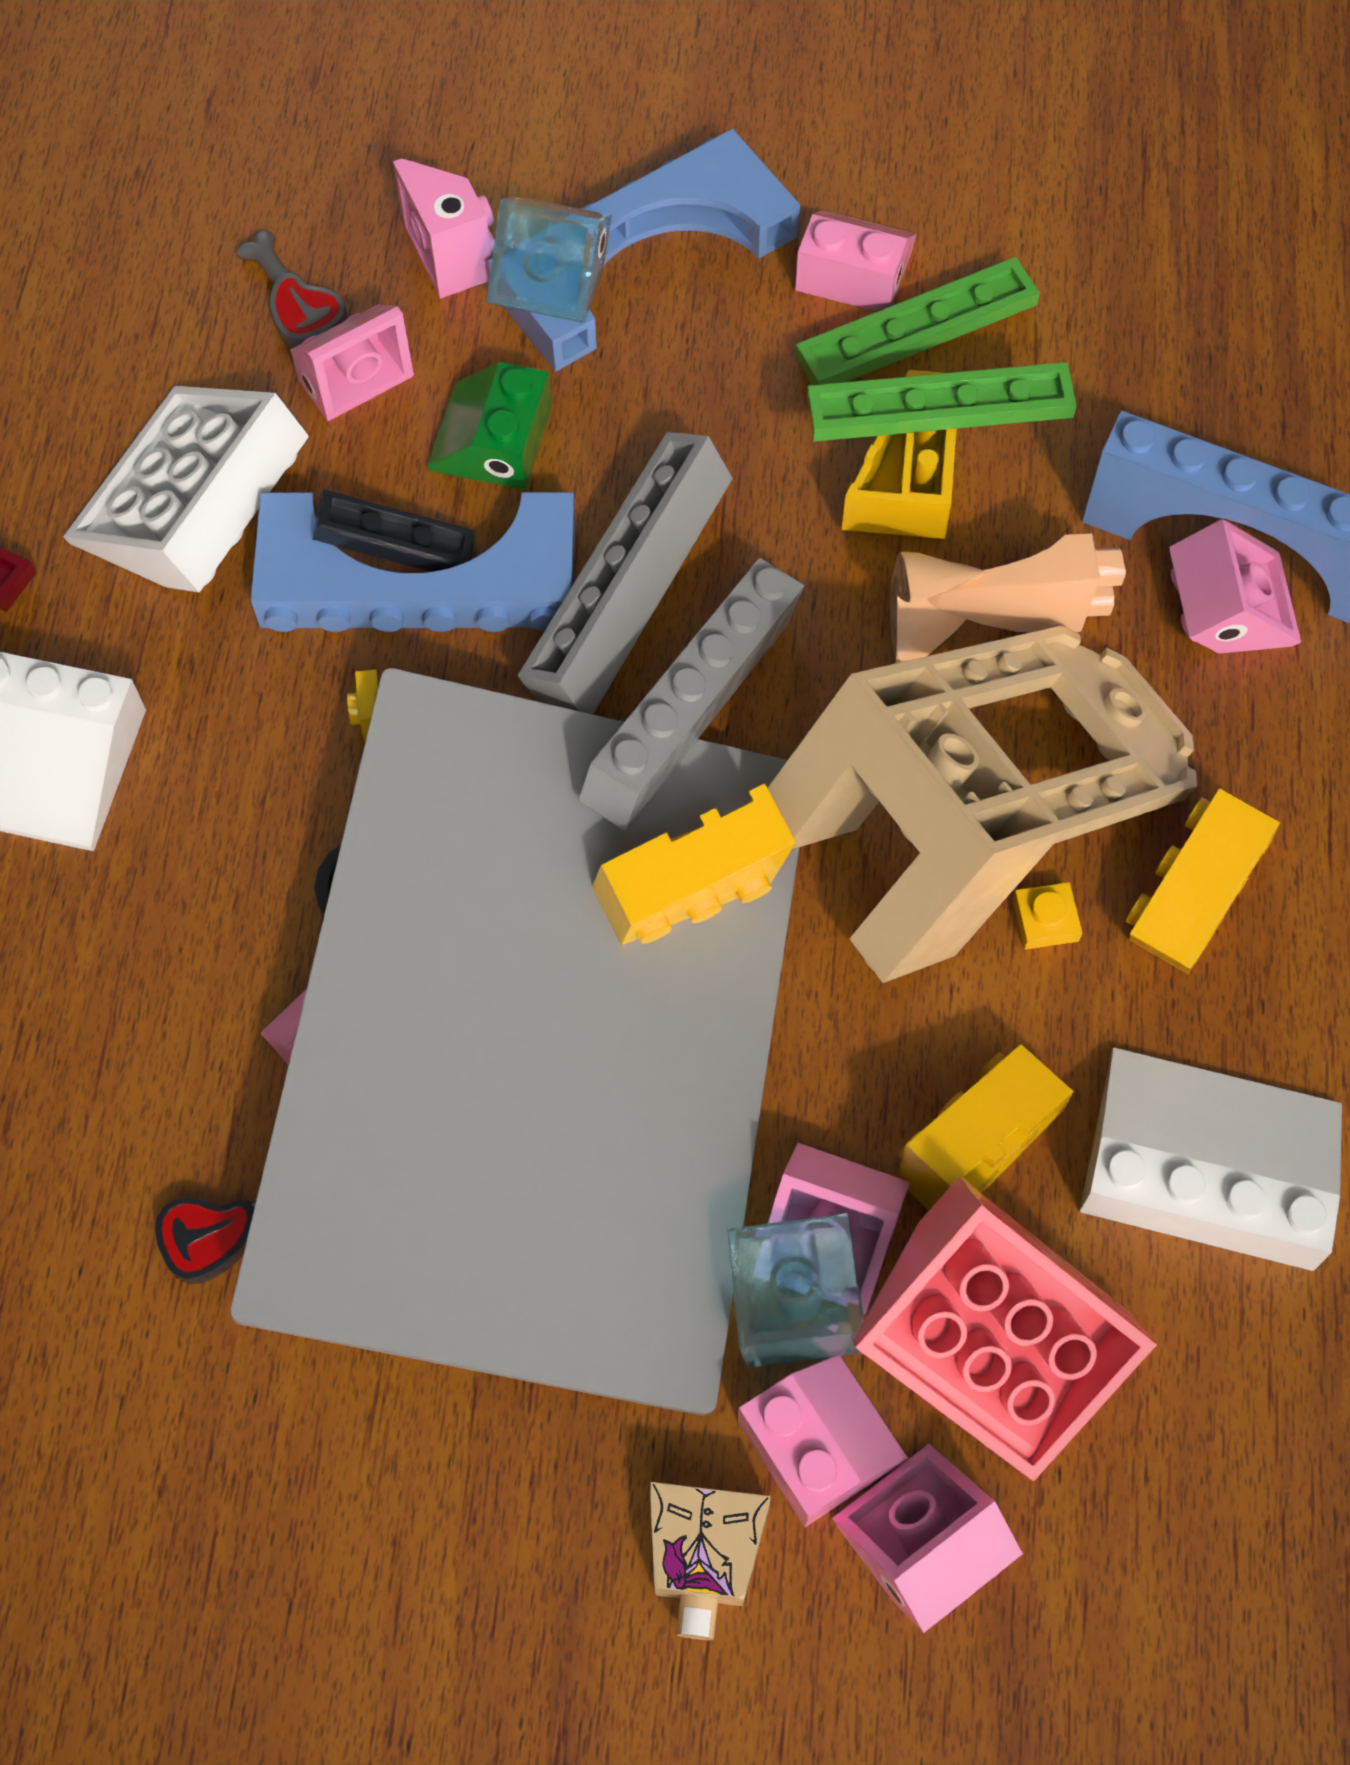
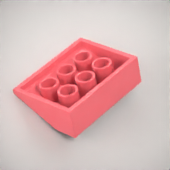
[853,1176,1157,1482]

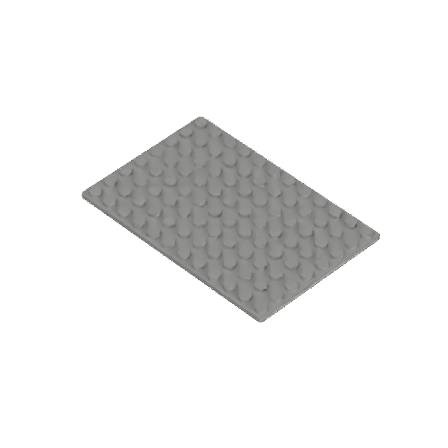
[230,668,799,1416]

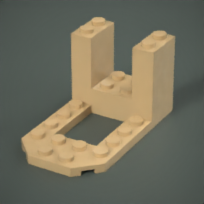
[768,626,1197,983]

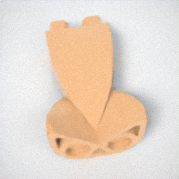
[889,533,1126,664]

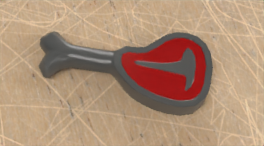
[237,230,347,348]

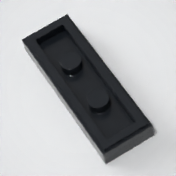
[312,489,476,572]

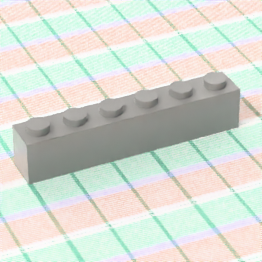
[518,432,733,714]
[578,558,805,831]

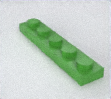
[795,257,1040,385]
[807,362,1077,442]

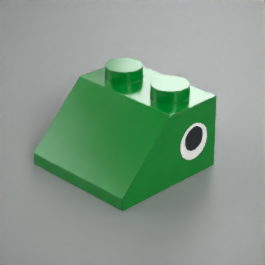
[427,362,552,490]

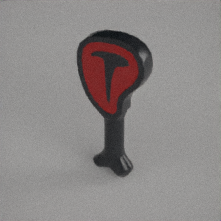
[155,1197,257,1285]

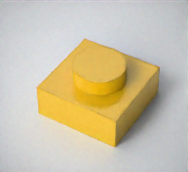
[347,669,380,742]
[1013,882,1082,950]

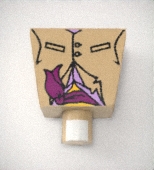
[650,1482,770,1640]

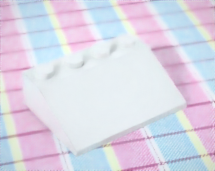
[63,386,309,592]
[0,652,146,851]
[1079,1047,1342,1271]

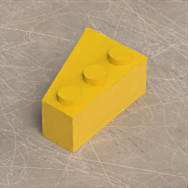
[842,370,957,539]
[592,783,796,945]
[1126,788,1280,975]
[897,1044,1074,1210]

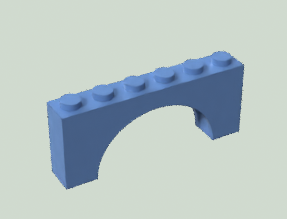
[488,129,800,372]
[1082,410,1350,623]
[251,492,576,632]

